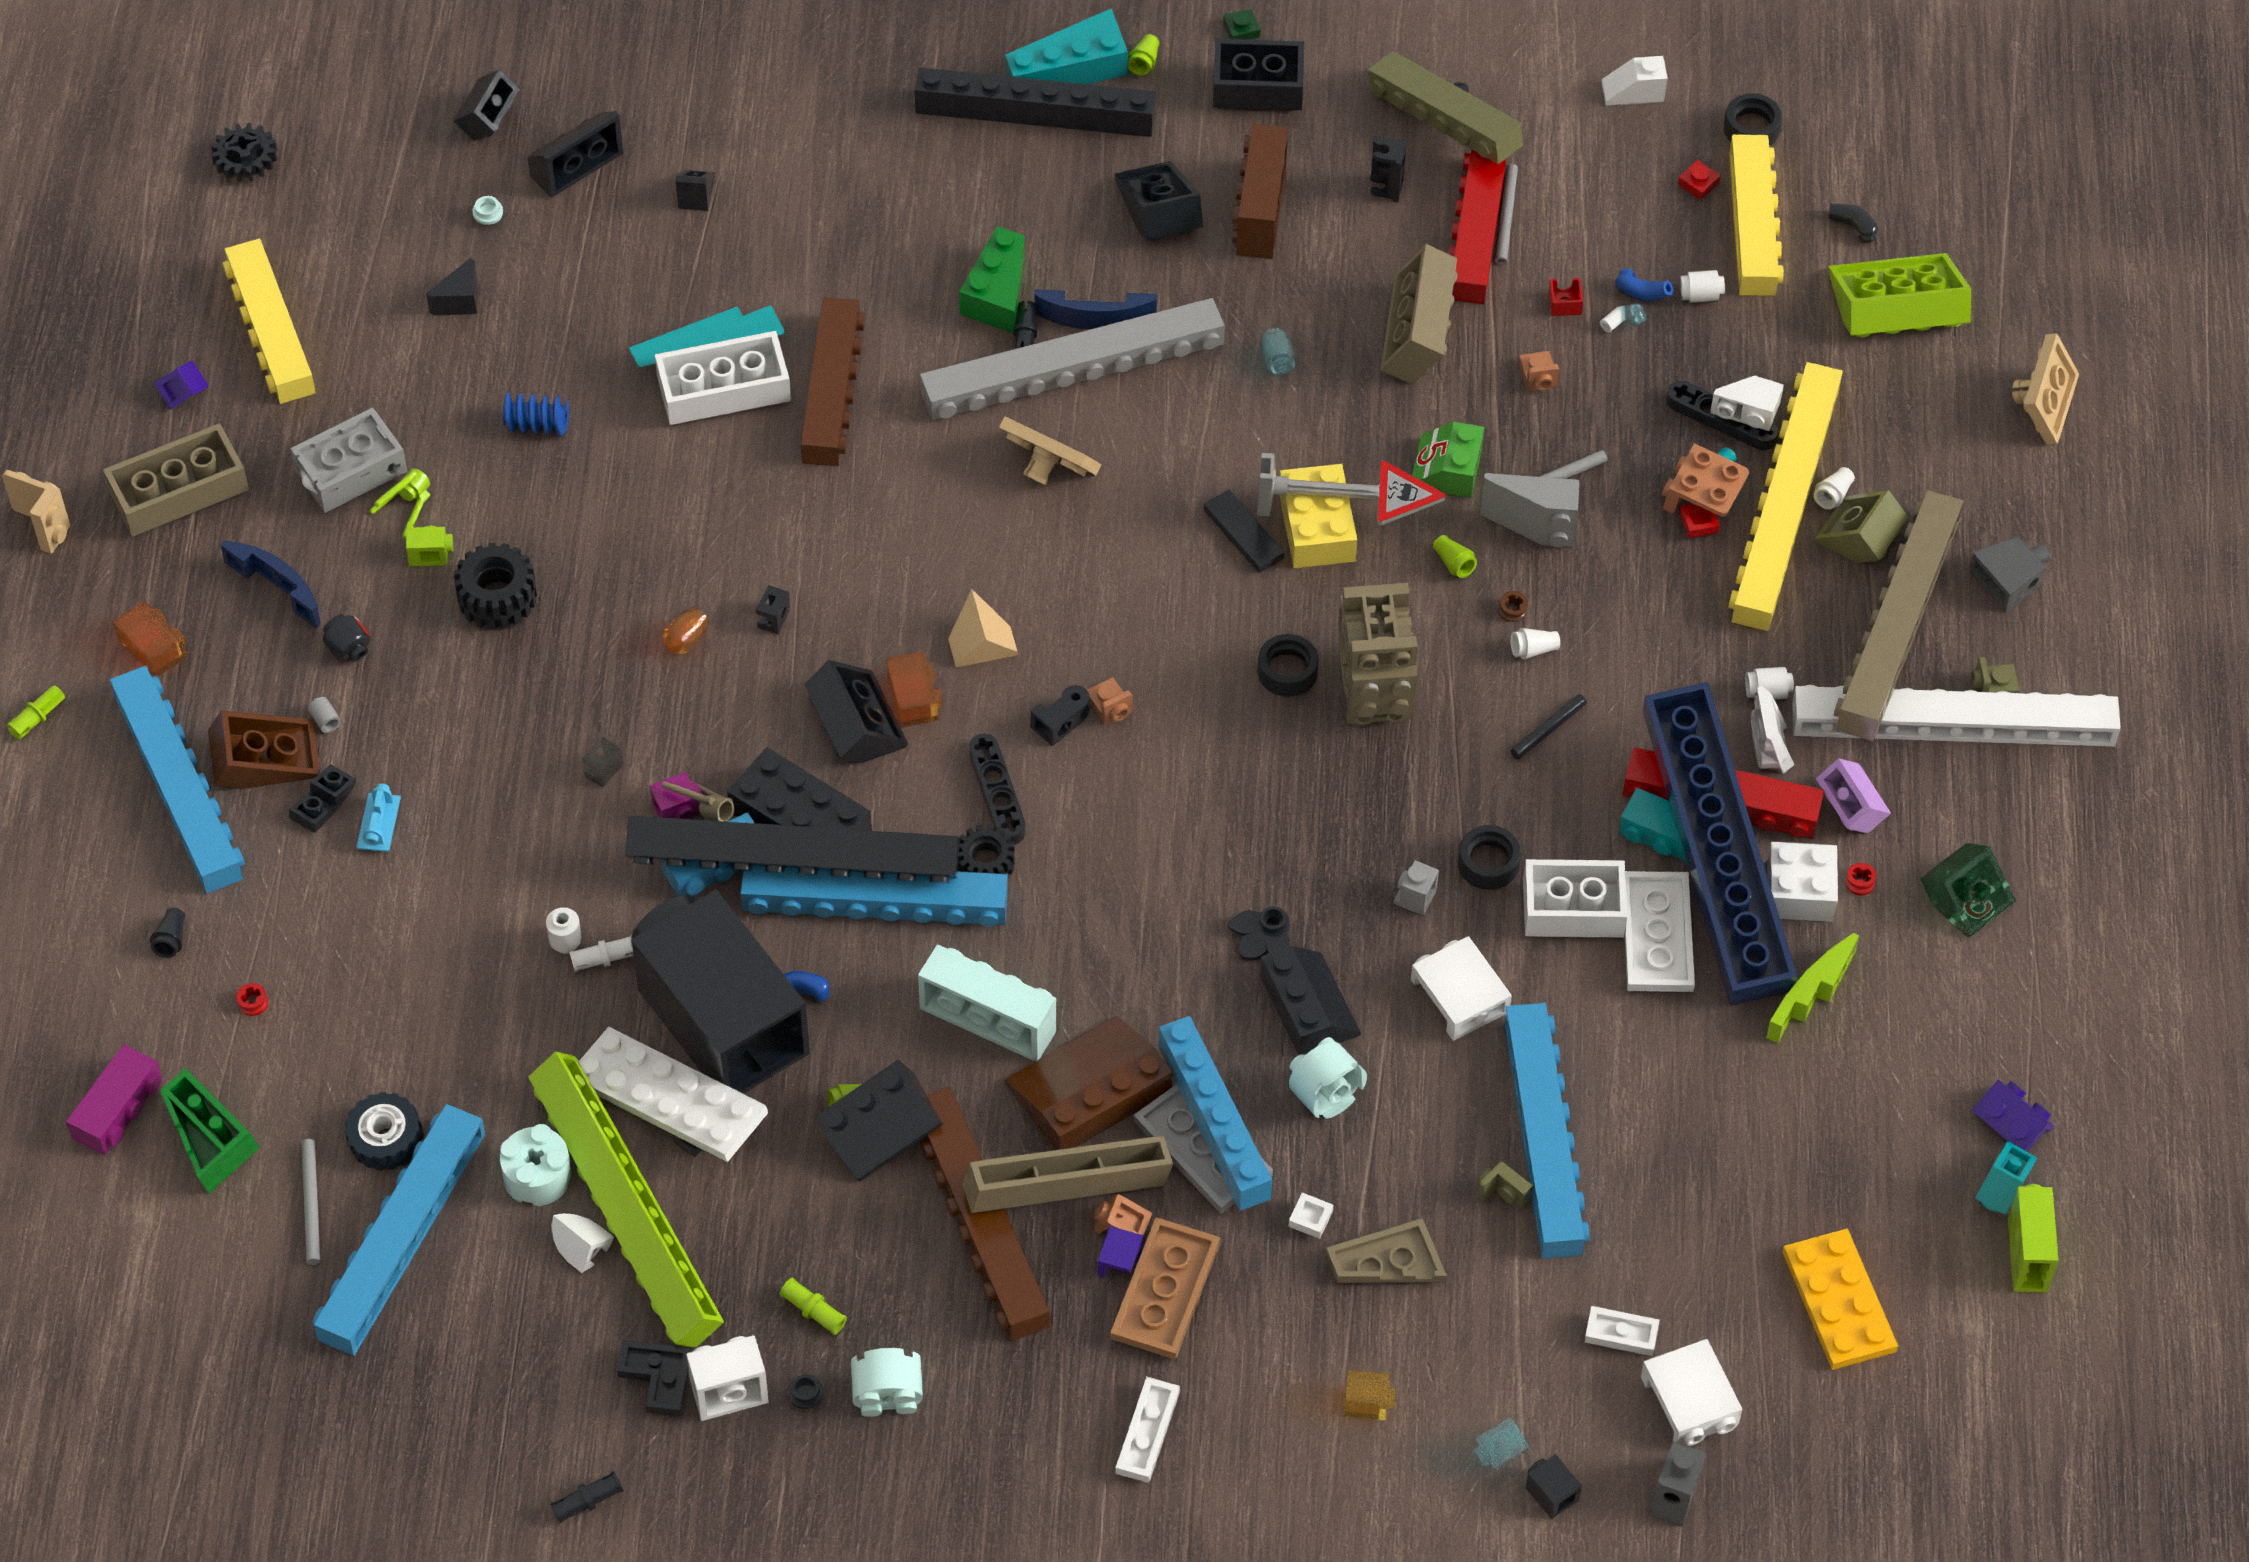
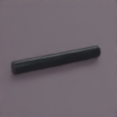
[1510,694,1587,760]

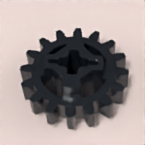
[211,123,277,182]

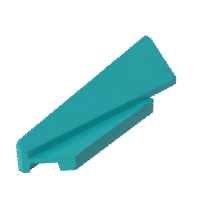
[629,305,784,367]

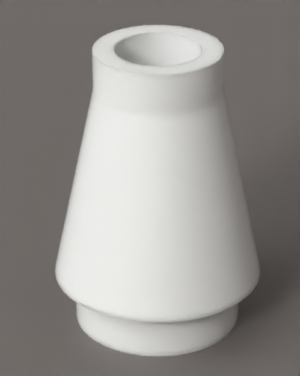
[1814,467,1855,509]
[1510,628,1560,660]

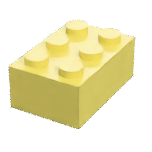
[1279,464,1357,568]

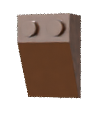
[208,710,320,789]

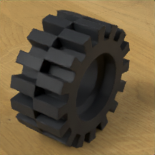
[958,825,1015,875]

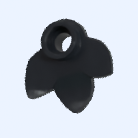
[1228,906,1290,960]

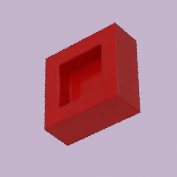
[1678,160,1721,200]
[1679,504,1720,538]

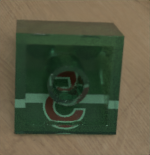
[1920,843,2016,937]

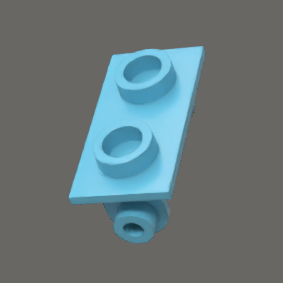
[356,783,401,852]

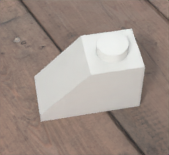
[1601,56,1668,106]

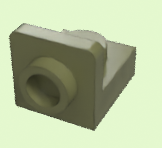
[1971,657,2020,693]
[1478,1161,1533,1210]

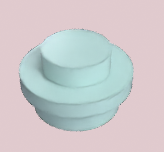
[472,196,503,225]

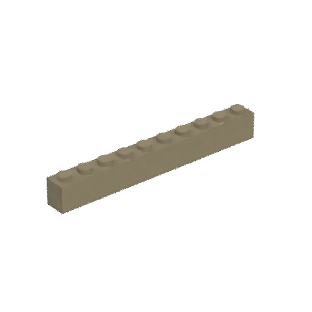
[1834,490,1964,741]

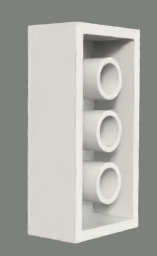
[655,331,791,425]

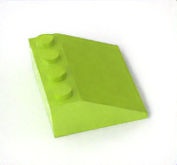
[1828,253,1971,337]

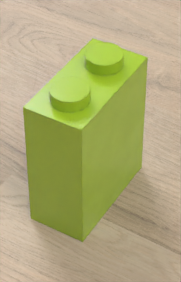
[2008,1184,2059,1293]

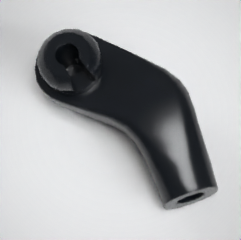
[1828,203,1878,243]

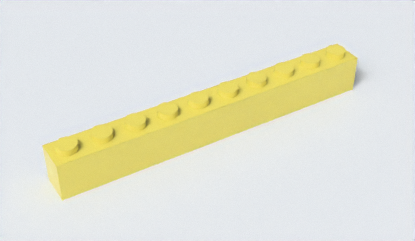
[1728,362,1843,631]

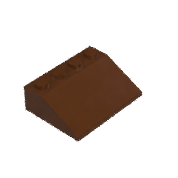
[1005,1016,1173,1150]

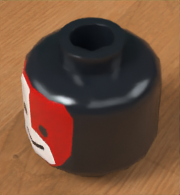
[323,614,371,662]

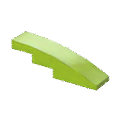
[1766,933,1859,1043]

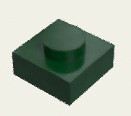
[1223,8,1260,40]

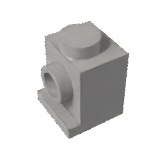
[1393,860,1439,916]

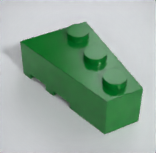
[959,226,1025,333]
[160,1068,260,1193]

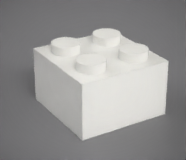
[1767,842,1838,922]
[687,1335,769,1421]

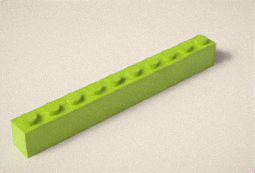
[528,1051,724,1348]

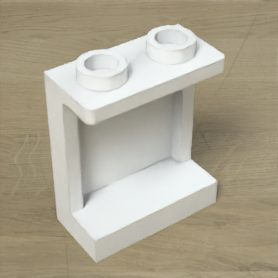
[1411,936,1512,1041]
[1641,1339,1742,1446]

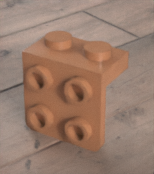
[1662,443,1749,516]

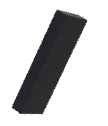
[1204,489,1285,573]

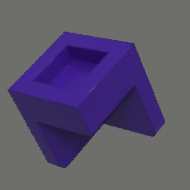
[154,360,208,409]
[1098,1226,1143,1277]

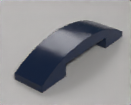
[1034,289,1157,330]
[221,541,321,629]

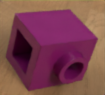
[649,772,701,819]

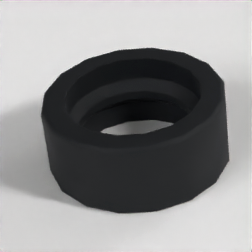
[1724,93,1782,147]
[1257,634,1319,697]
[1458,825,1521,890]

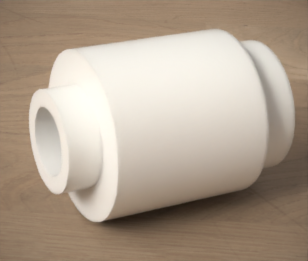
[1680,270,1725,303]
[1745,667,1794,700]
[546,908,582,954]

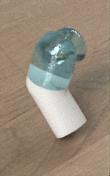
[1600,303,1647,333]

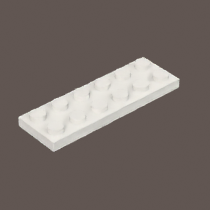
[579,1026,768,1162]

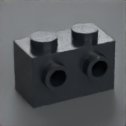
[453,69,520,141]

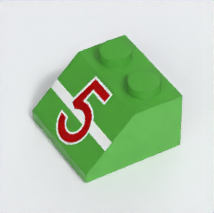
[1412,422,1484,498]

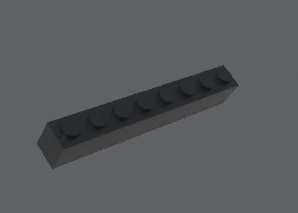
[915,67,1156,137]

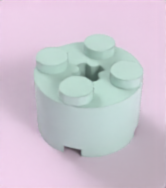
[1289,1037,1367,1119]
[500,1124,572,1206]
[851,1348,923,1417]

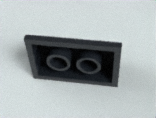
[527,111,624,198]
[804,660,908,763]
[1260,946,1361,1056]
[815,1059,943,1181]

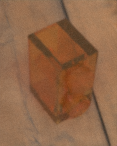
[113,600,187,677]
[886,651,943,728]

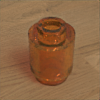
[663,607,709,654]

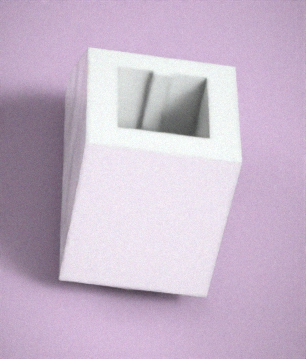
[1710,376,1784,431]

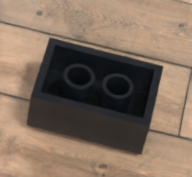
[1213,38,1304,110]

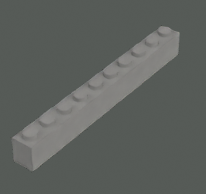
[920,298,1225,421]

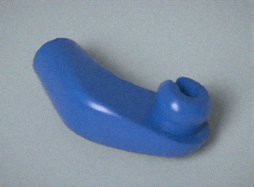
[1615,268,1673,302]
[783,971,830,1002]

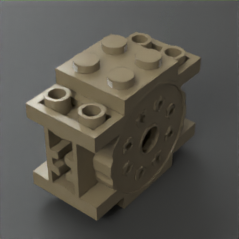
[1338,583,1418,725]

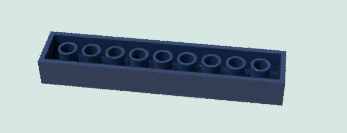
[1643,682,1798,1006]

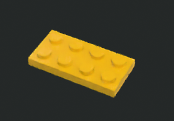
[1782,1228,1898,1370]

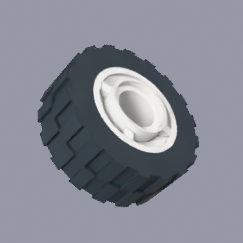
[345,1092,423,1171]

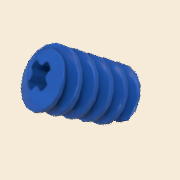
[503,392,569,436]

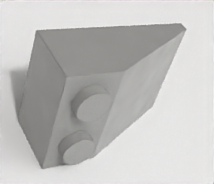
[1480,473,1579,548]

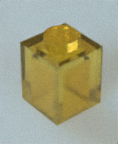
[1344,1370,1396,1421]

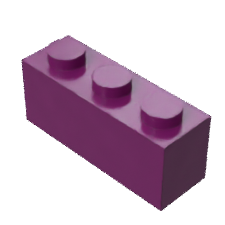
[66,1044,162,1155]

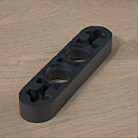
[1666,380,1778,450]
[969,733,1025,845]

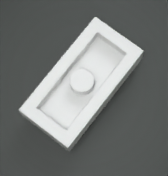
[1584,1306,1660,1356]

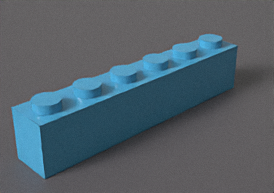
[1158,1016,1272,1211]

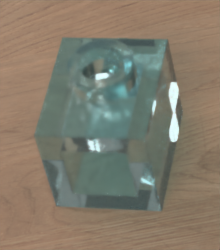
[1473,1416,1530,1471]

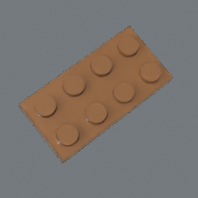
[1110,1217,1221,1360]

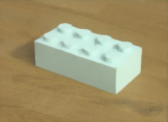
[918,944,1056,1062]

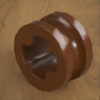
[1498,591,1528,622]

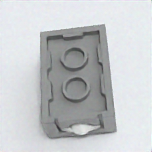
[290,407,407,513]

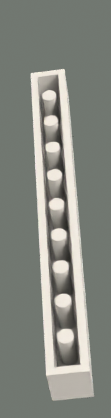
[1792,685,2120,747]

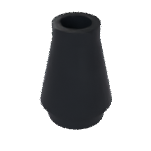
[150,908,185,958]

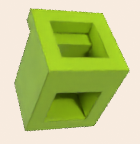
[406,522,454,567]

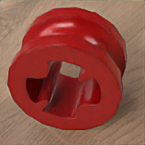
[1846,863,1877,896]
[236,983,269,1016]

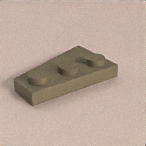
[1326,1218,1447,1283]

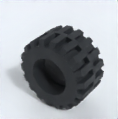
[454,543,537,630]

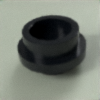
[788,1374,823,1409]

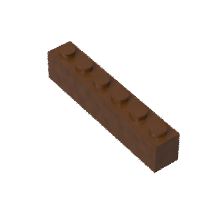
[801,297,865,466]

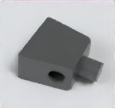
[1969,537,2050,613]
[1649,1442,1706,1527]

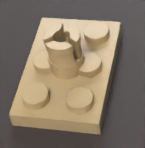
[2012,333,2079,445]
[999,416,1102,485]

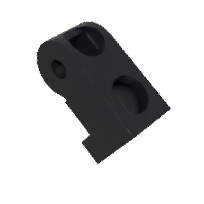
[1030,685,1090,746]

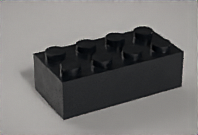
[727,747,872,831]

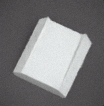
[1751,686,1795,774]

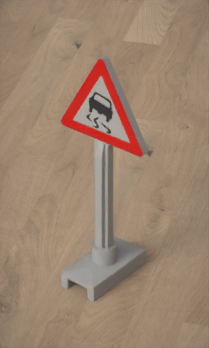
[1257,453,1446,525]

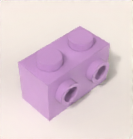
[1816,758,1891,834]

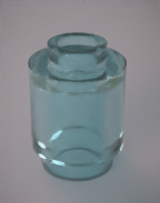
[1260,328,1297,375]

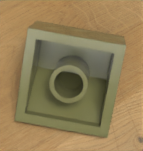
[1814,490,1909,563]

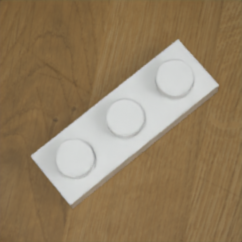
[1116,1377,1180,1483]

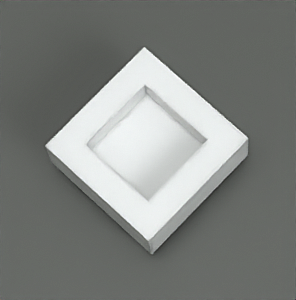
[1288,1193,1334,1239]

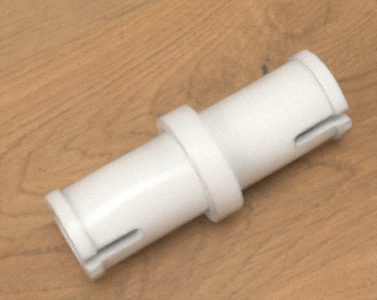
[569,935,634,972]

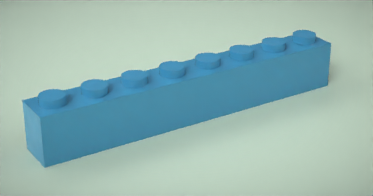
[110,666,245,894]
[741,866,1008,927]
[1504,1003,1589,1259]
[313,1104,485,1356]

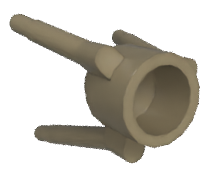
[662,781,734,822]

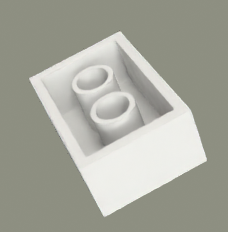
[1523,859,1627,938]

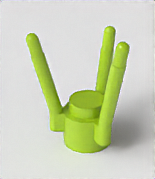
[369,468,430,539]

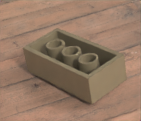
[1380,244,1458,384]
[103,423,249,537]

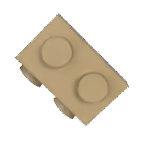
[2,470,71,554]

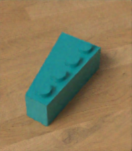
[1005,9,1128,84]

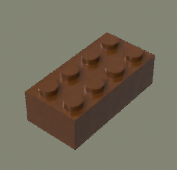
[1232,123,1289,259]

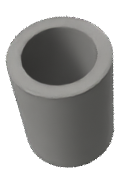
[307,697,341,733]

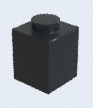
[1525,1454,1582,1519]

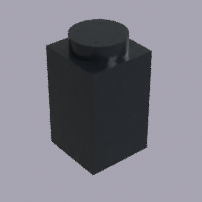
[631,890,810,1094]

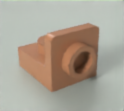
[1519,351,1559,391]
[1087,677,1133,725]
[1093,1194,1153,1236]

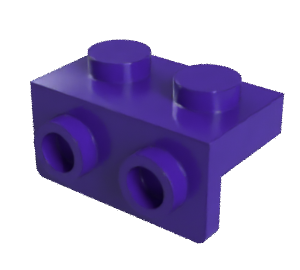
[1972,1080,2055,1152]

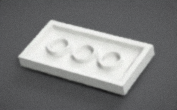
[1624,871,1695,992]

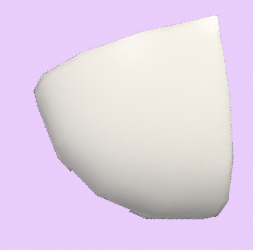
[551,1213,614,1273]

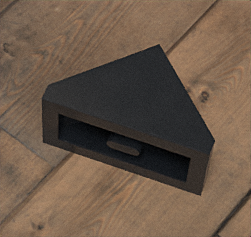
[676,170,715,211]
[426,258,478,315]

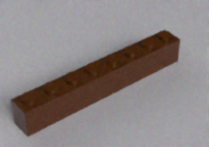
[921,1087,1050,1341]

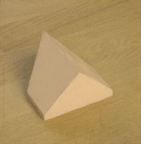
[948,589,1018,668]

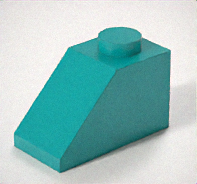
[1975,1141,2037,1215]

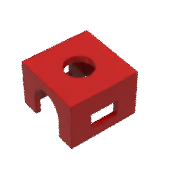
[1548,278,1584,316]

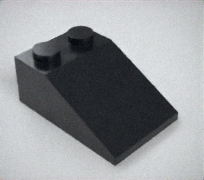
[1114,161,1203,241]

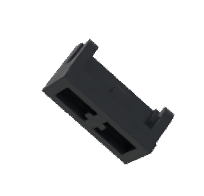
[1370,136,1407,202]

